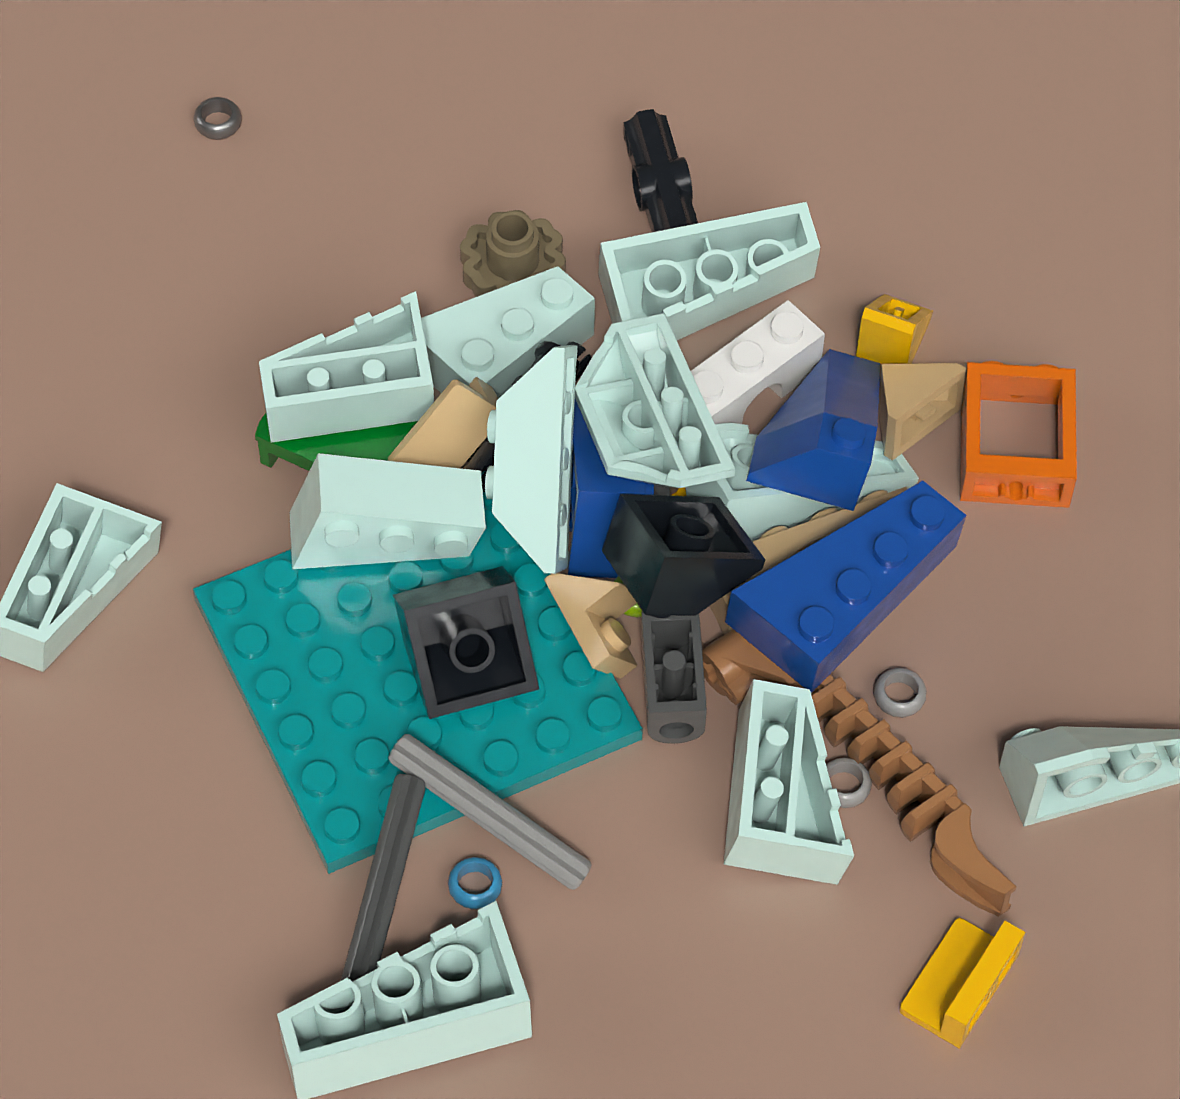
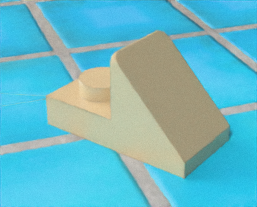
[544,573,638,679]

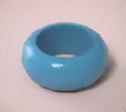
[448,857,503,909]

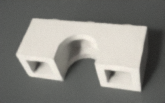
[691,300,825,424]

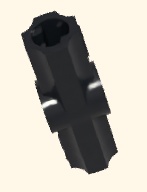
[623,109,698,232]

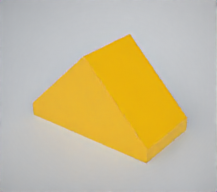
[856,294,933,369]

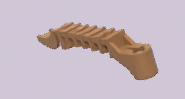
[702,629,1016,917]

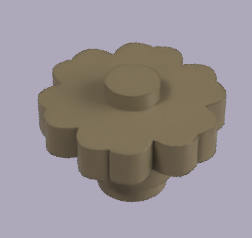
[460,210,566,297]

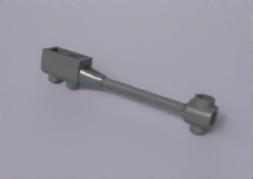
[641,485,707,744]

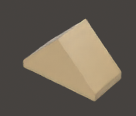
[878,363,966,461]

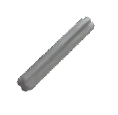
[389,734,592,890]

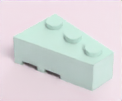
[289,453,486,569]
[0,483,162,672]

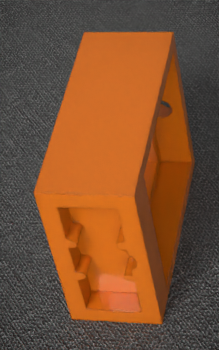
[960,361,1077,508]

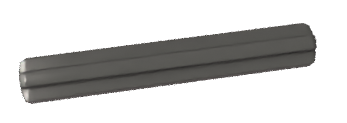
[341,774,425,981]

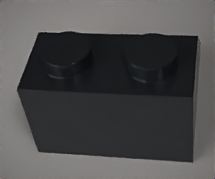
[602,494,766,618]
[393,566,539,719]

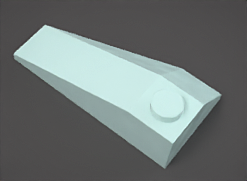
[685,423,919,541]
[999,726,1180,827]

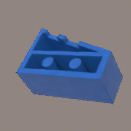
[567,399,654,578]

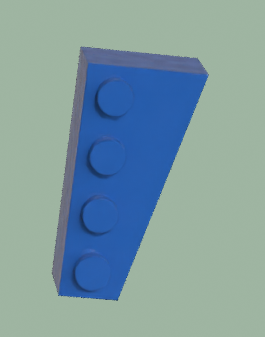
[725,481,967,693]

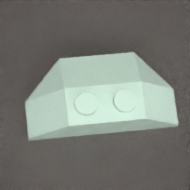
[575,313,735,488]
[485,345,577,574]

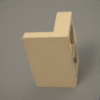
[388,377,498,468]

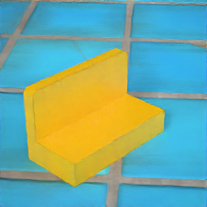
[900,918,1026,1049]

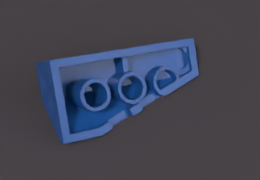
[746,349,881,511]

